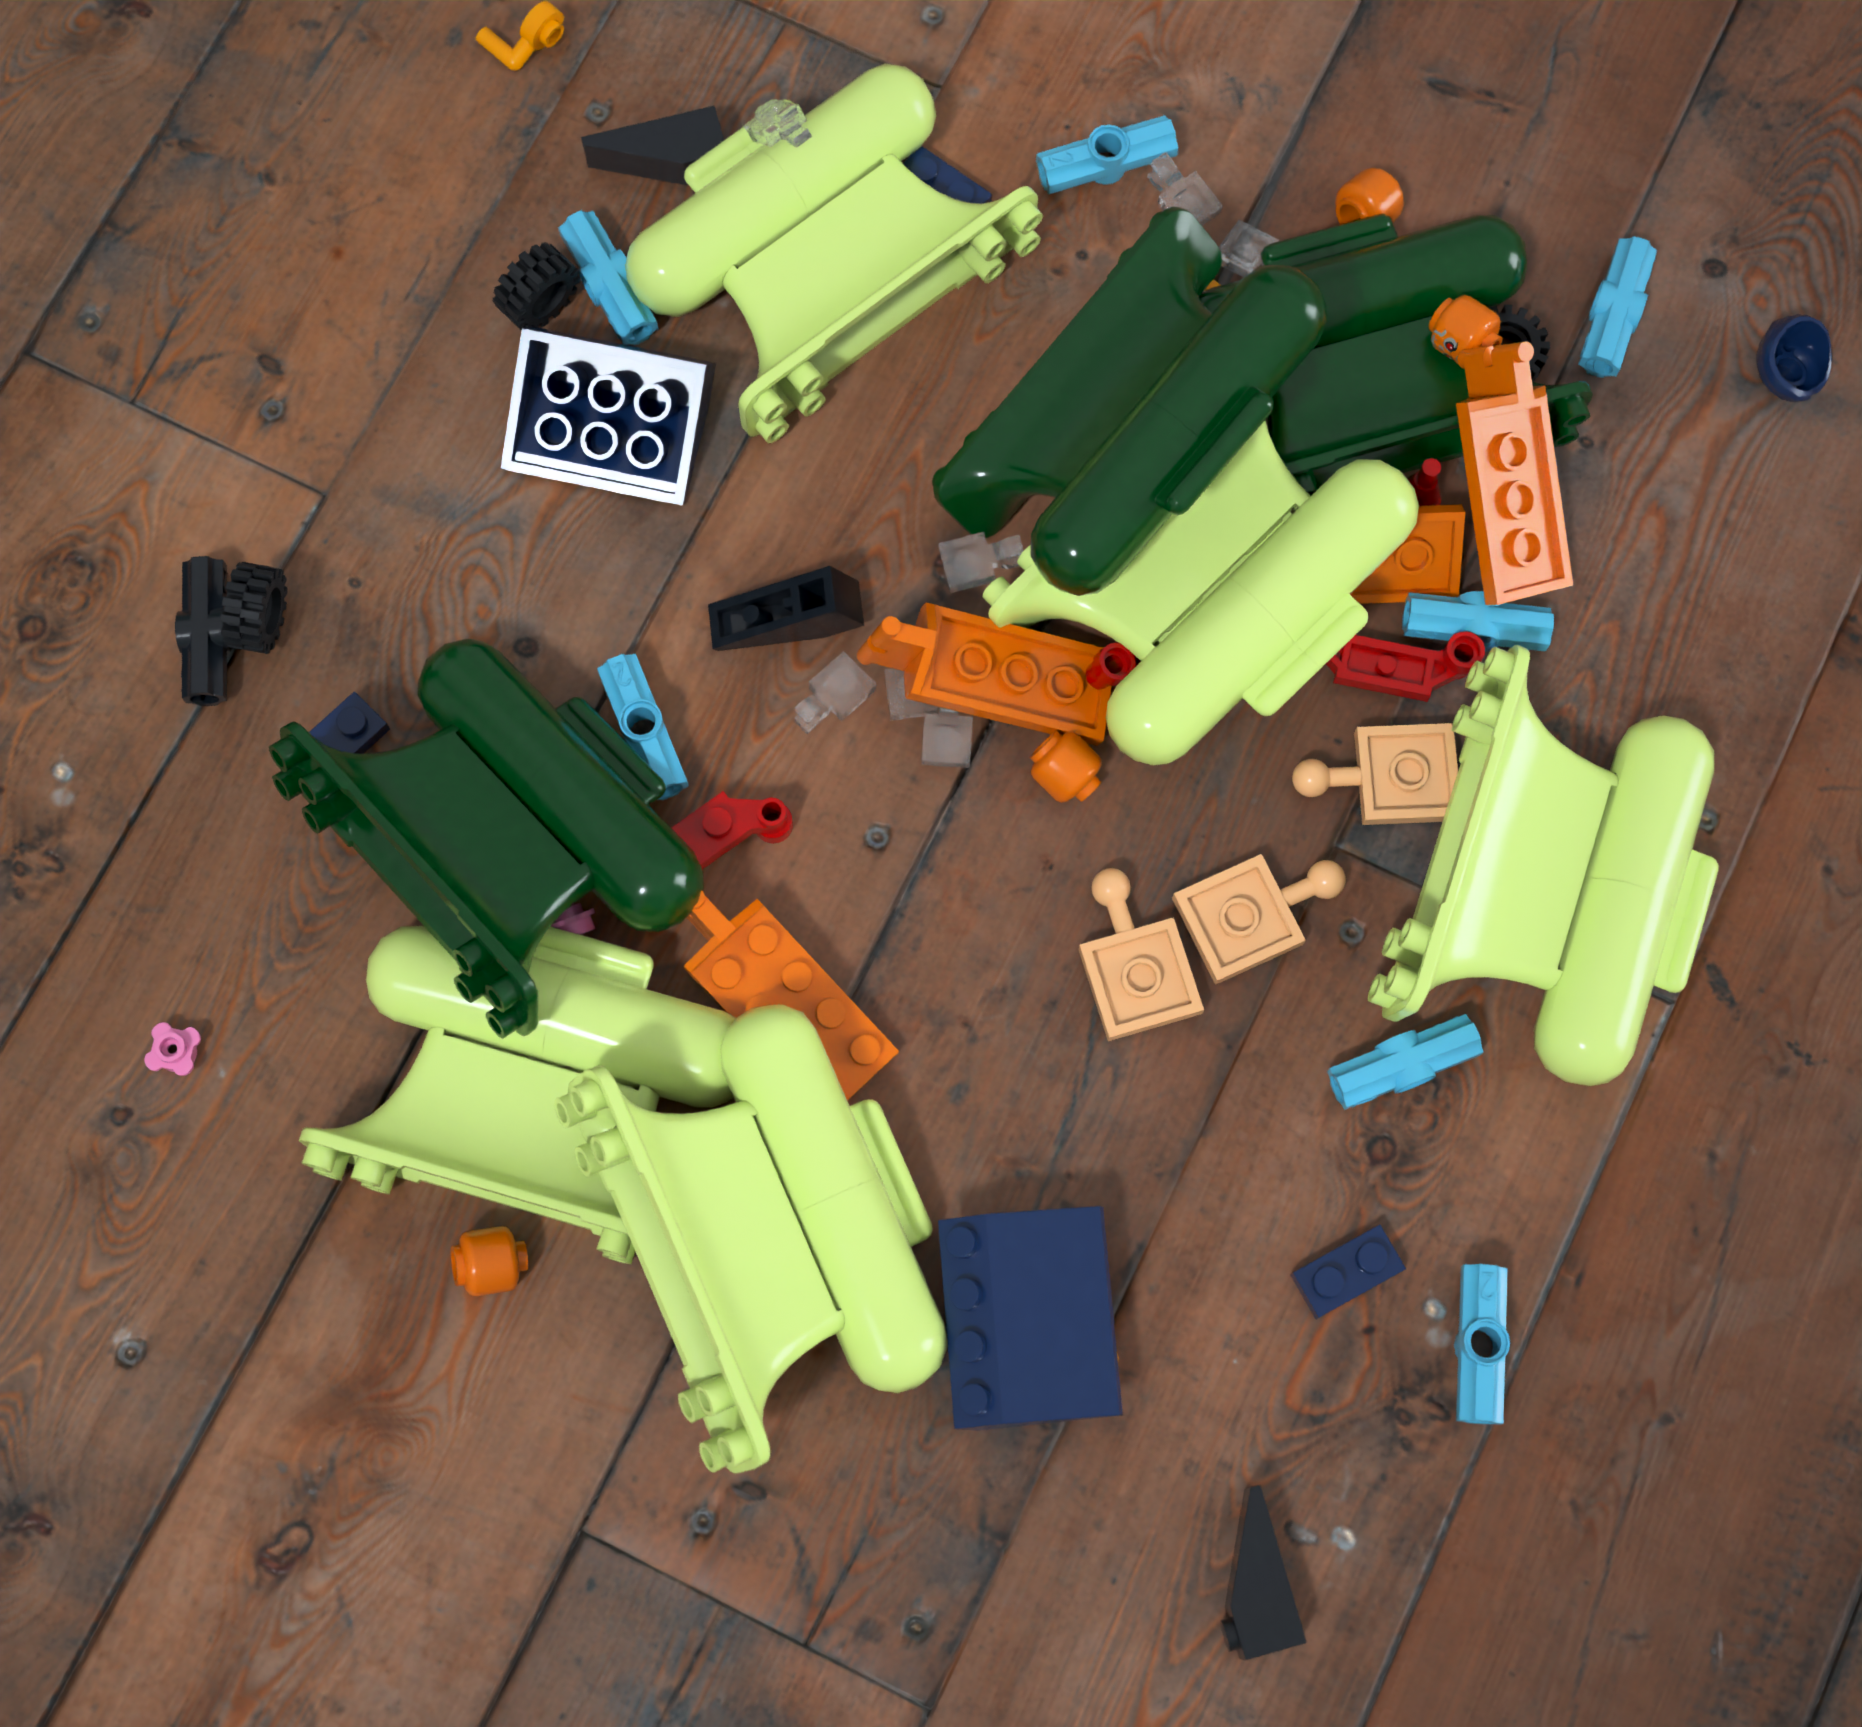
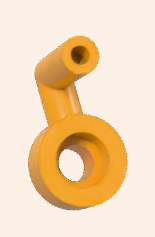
[476,1,564,71]

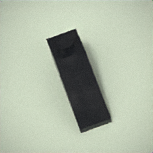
[581,106,724,185]
[708,566,864,651]
[1220,1485,1307,1660]

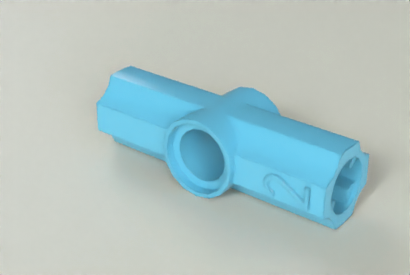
[1036,115,1178,194]
[559,210,658,346]
[1578,236,1657,378]
[1402,591,1554,652]
[597,653,689,800]
[1327,1014,1484,1110]
[1454,1264,1510,1425]

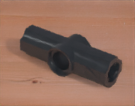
[175,556,233,706]

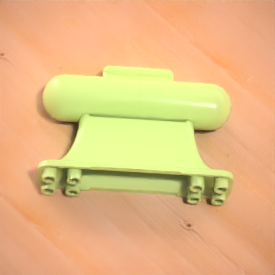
[625,64,1043,444]
[982,420,1419,765]
[1368,645,1719,1086]
[299,926,736,1264]
[554,1004,948,1474]

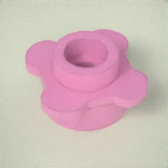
[551,903,596,935]
[144,1022,201,1076]

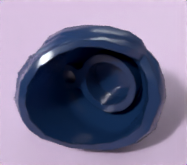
[1756,314,1832,402]

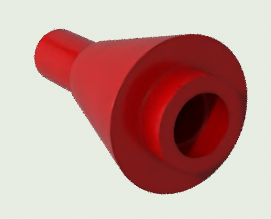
[1407,458,1441,506]

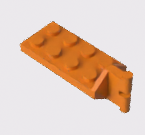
[1456,342,1573,605]
[1350,504,1465,604]
[857,602,1112,746]
[683,890,899,1100]

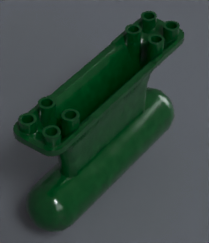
[932,206,1327,596]
[1199,214,1593,496]
[269,639,704,1039]

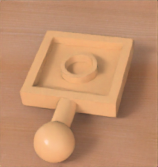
[1292,723,1458,825]
[1172,854,1346,985]
[1078,868,1204,1041]

